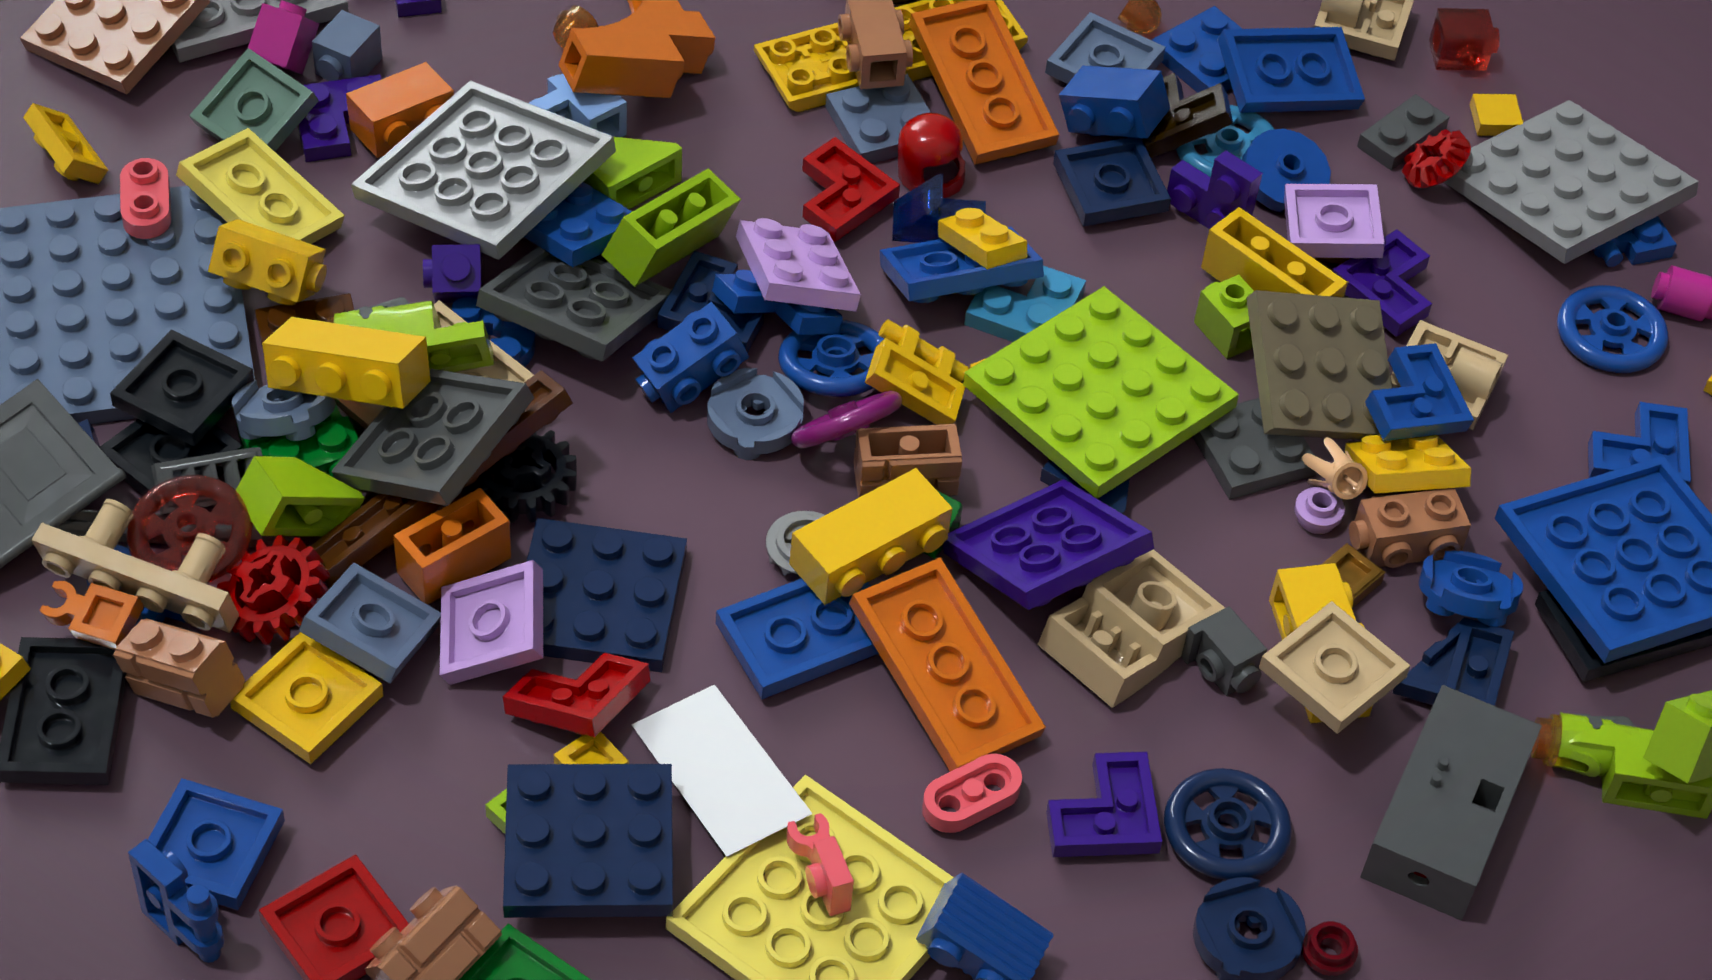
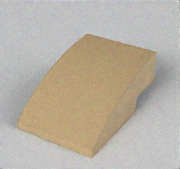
[1038,549,1225,708]

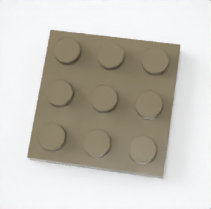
[1246,290,1392,440]

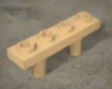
[32,499,239,633]

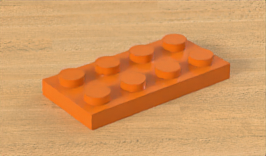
[909,0,1060,165]
[849,557,1046,772]

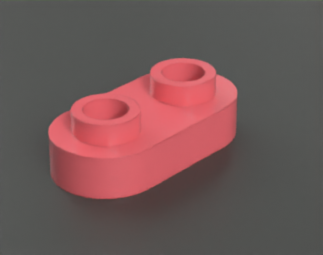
[120,158,171,239]
[922,754,1022,833]

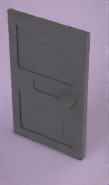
[0,379,126,569]

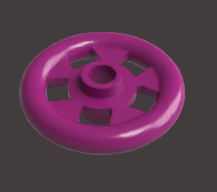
[791,391,902,449]

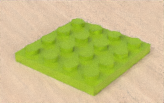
[963,286,1239,499]

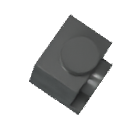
[1181,606,1267,696]

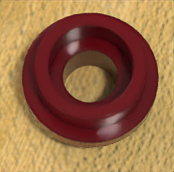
[1302,921,1358,976]

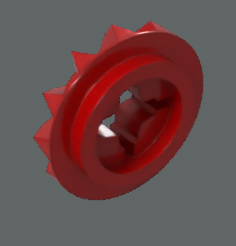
[1401,129,1471,188]

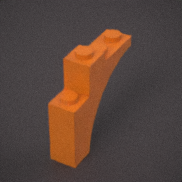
[558,0,716,98]

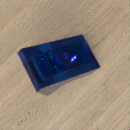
[892,174,986,243]

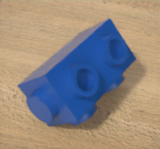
[632,302,749,413]

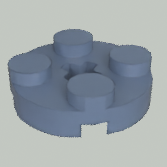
[707,368,804,460]
[232,380,336,441]

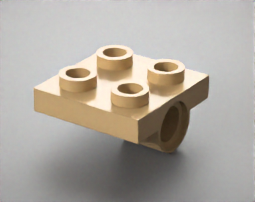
[1314,0,1414,61]
[1390,320,1508,430]

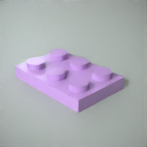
[736,218,861,312]

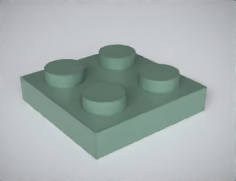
[189,48,319,151]

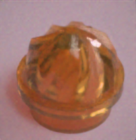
[1117,0,1162,34]
[553,5,599,49]

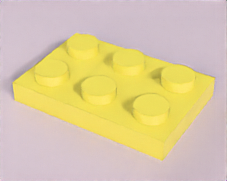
[176,128,345,244]

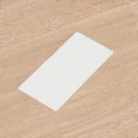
[631,684,813,857]

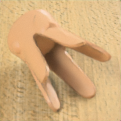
[1302,437,1368,500]

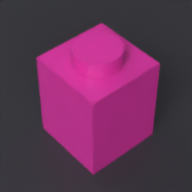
[248,0,319,75]

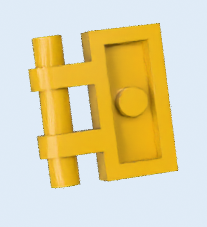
[865,319,969,425]

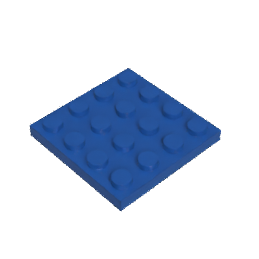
[1495,455,1712,663]

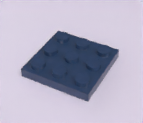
[526,518,687,673]
[503,764,673,918]

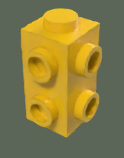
[208,219,327,305]

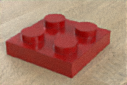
[259,854,409,980]

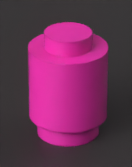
[1651,265,1712,322]

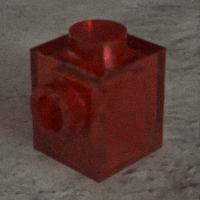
[1429,8,1500,71]

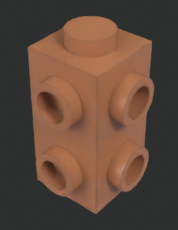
[838,0,913,89]
[1349,488,1471,568]

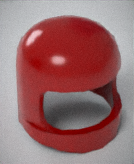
[898,113,965,199]

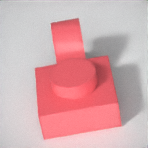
[787,813,854,916]

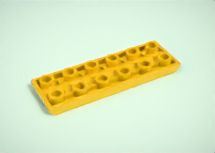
[753,0,1028,112]

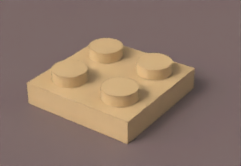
[1259,601,1411,734]

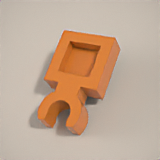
[40,581,144,650]

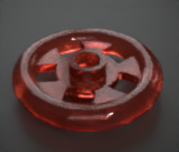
[127,475,253,583]

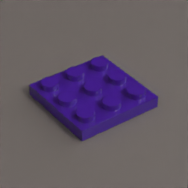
[942,479,1154,610]

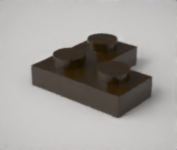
[1142,73,1233,158]

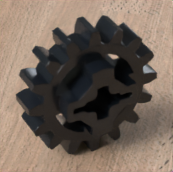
[469,430,577,523]

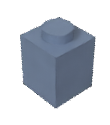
[312,10,382,81]

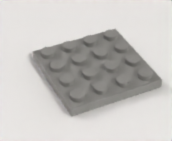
[351,80,616,260]
[1444,100,1699,264]

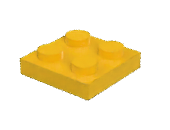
[1345,435,1471,493]
[230,632,384,765]

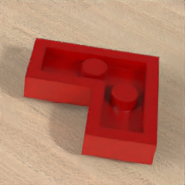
[802,137,900,242]
[503,653,651,737]

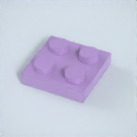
[1284,184,1385,259]
[439,560,543,685]

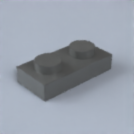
[1357,94,1450,170]

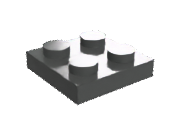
[1192,398,1317,500]

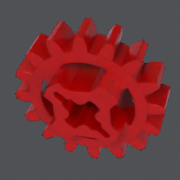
[217,535,330,645]

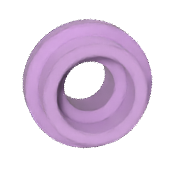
[1294,487,1345,534]

